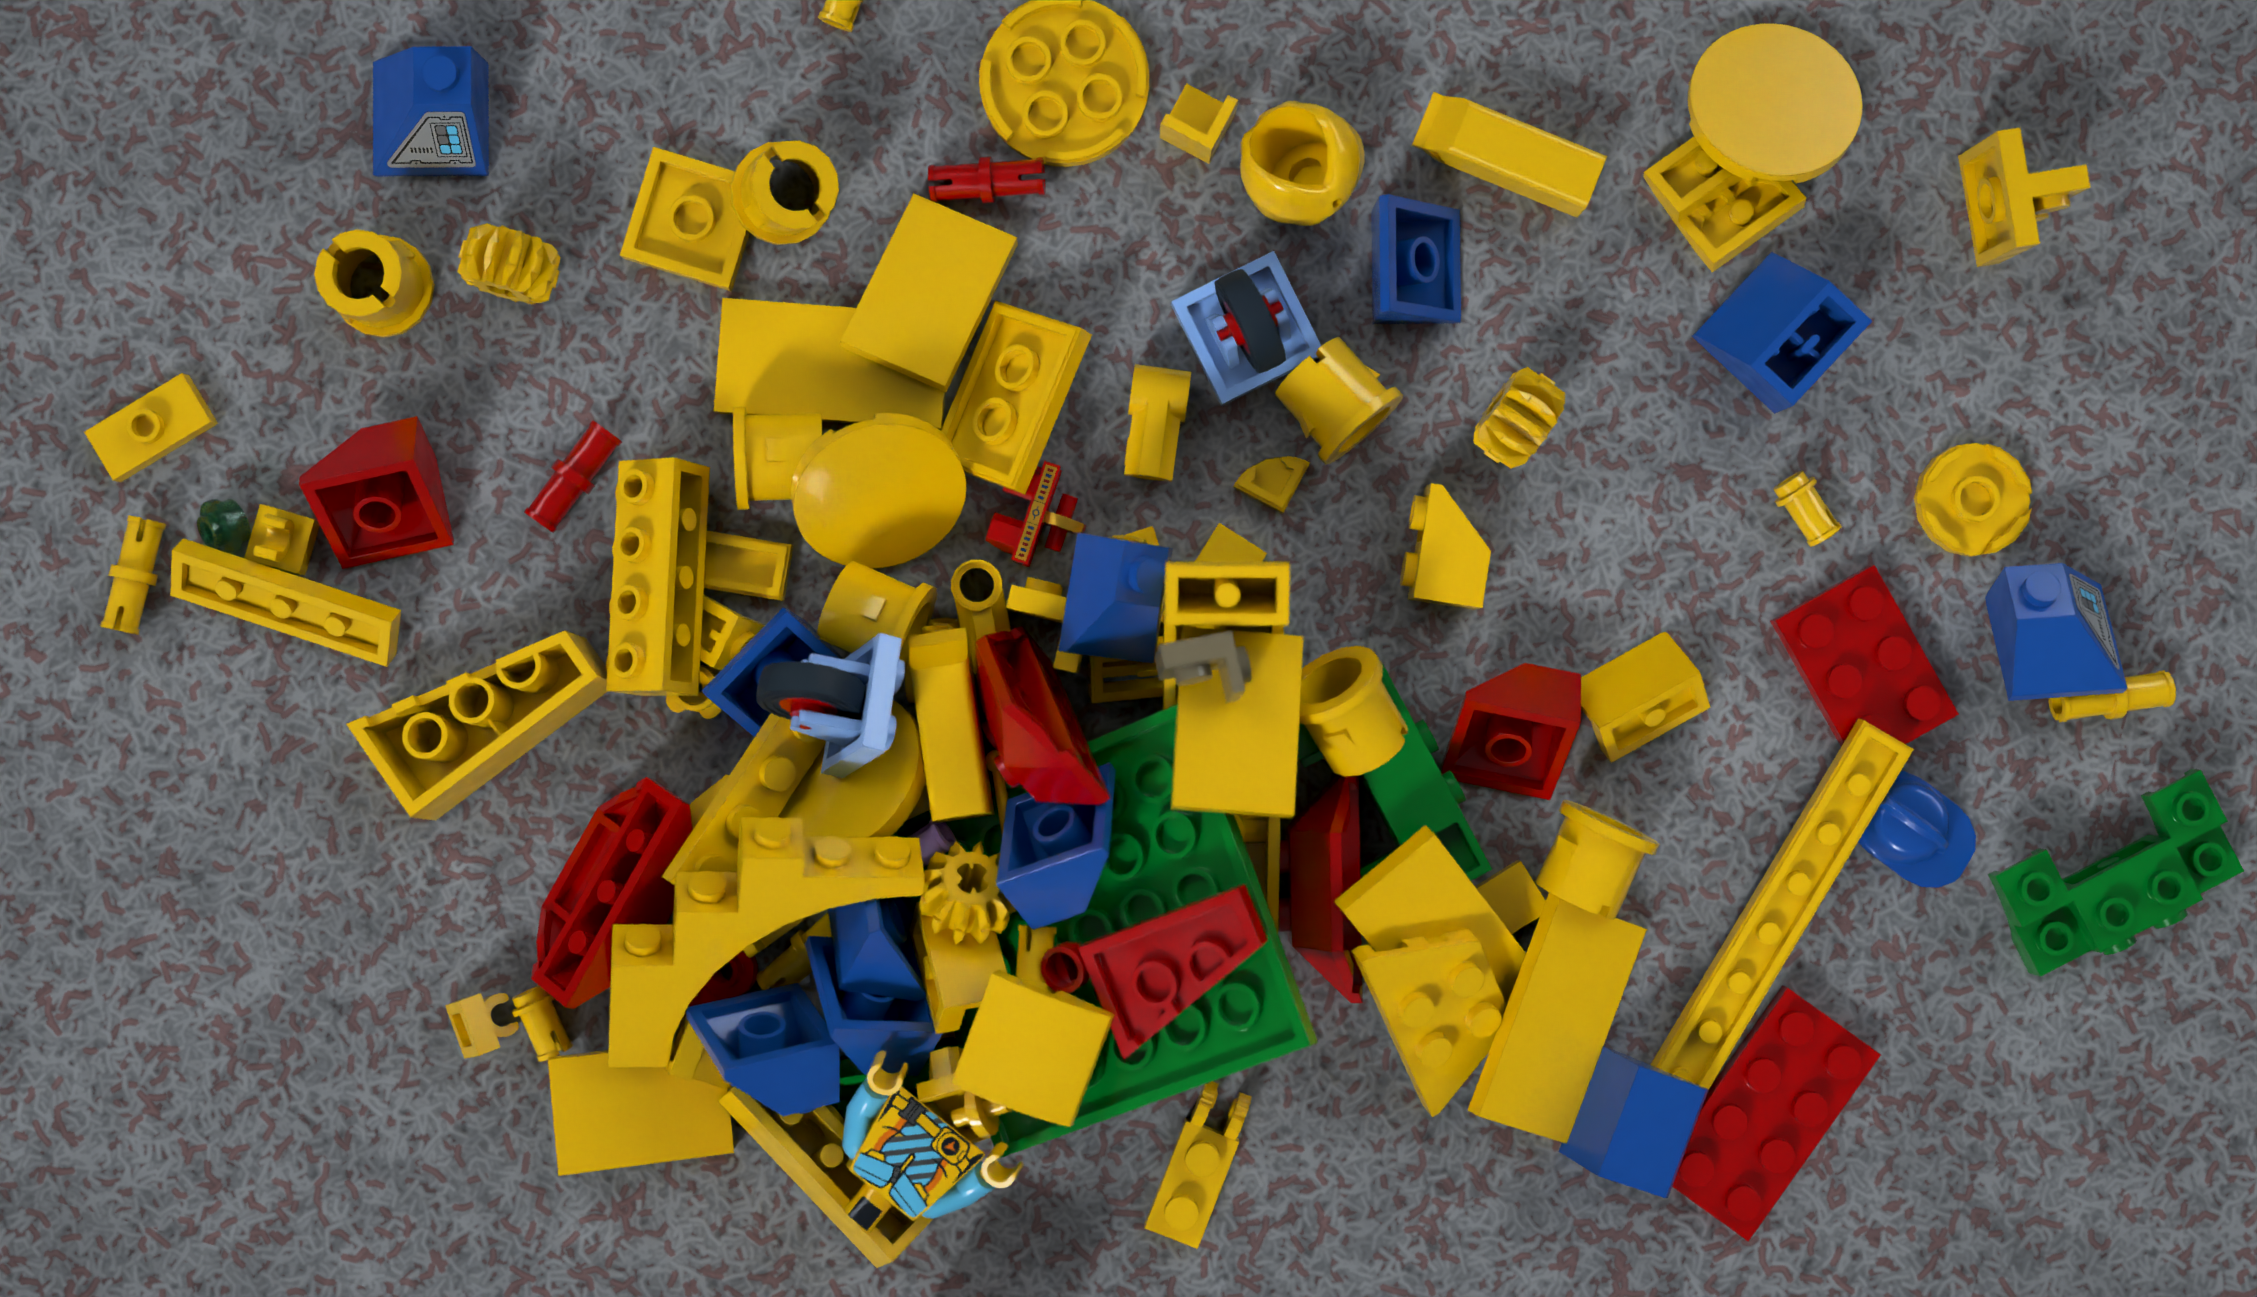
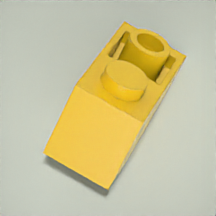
[1400,483,1491,610]

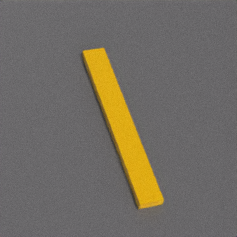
[1650,718,1914,1089]

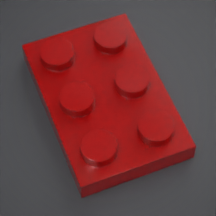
[1770,565,1959,746]

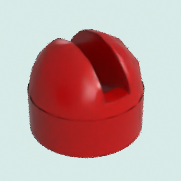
[1041,942,1090,993]

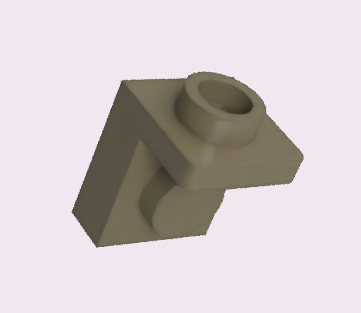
[1155,630,1252,703]

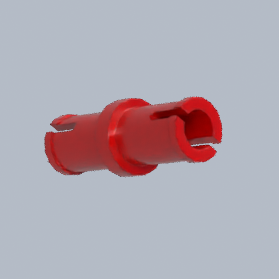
[928,156,1046,203]
[524,420,622,533]

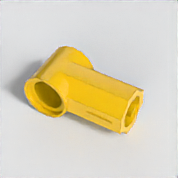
[1124,364,1192,482]
[951,559,1011,673]

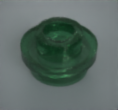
[197,499,251,554]

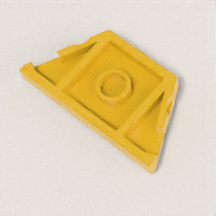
[1352,929,1507,1117]

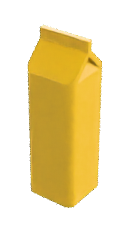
[1412,92,1607,218]
[907,627,995,823]

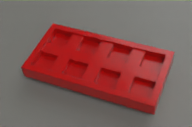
[1672,985,1881,1242]

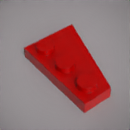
[1078,883,1268,1059]

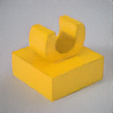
[244,504,320,575]
[445,993,519,1059]

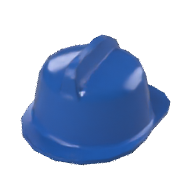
[1858,771,1976,888]

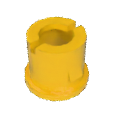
[730,140,839,245]
[314,229,435,338]
[1275,337,1403,465]
[733,407,823,510]
[817,560,937,671]
[1299,646,1408,776]
[1535,800,1660,919]

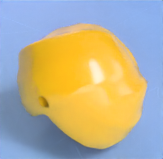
[1240,101,1365,226]

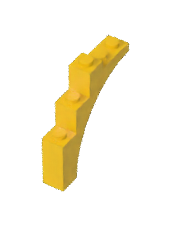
[608,817,925,1068]

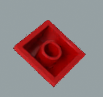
[299,416,454,569]
[1440,663,1581,800]

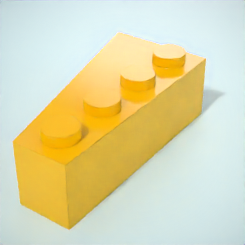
[346,630,608,821]

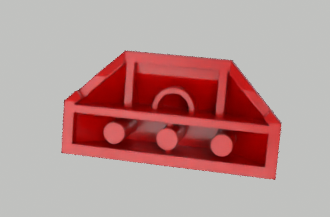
[975,626,1111,805]
[1278,774,1363,1003]
[531,777,693,1009]

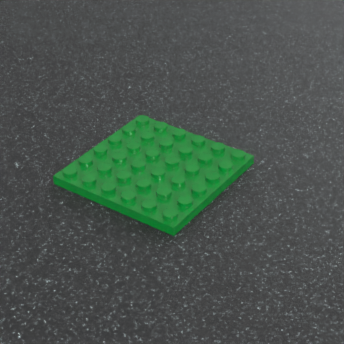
[892,704,1318,1159]

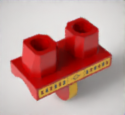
[985,461,1087,568]

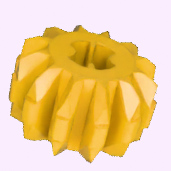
[457,223,561,305]
[1473,367,1565,469]
[919,841,1016,945]

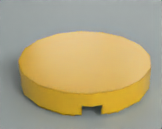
[1914,443,2032,557]

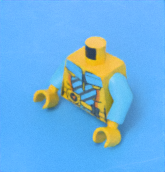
[842,1051,1024,1232]

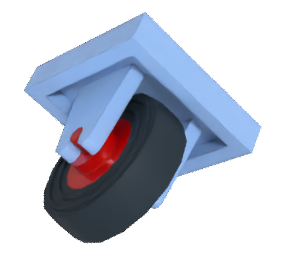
[1171,251,1321,406]
[756,633,905,778]

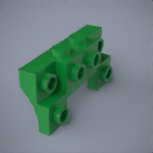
[1297,663,1492,881]
[1988,769,2244,977]

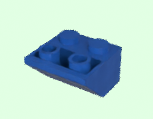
[1692,252,1872,414]

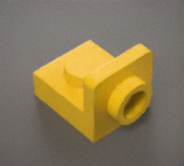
[700,594,765,670]

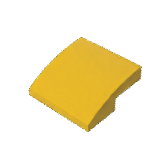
[1643,136,1807,273]
[951,970,1114,1127]

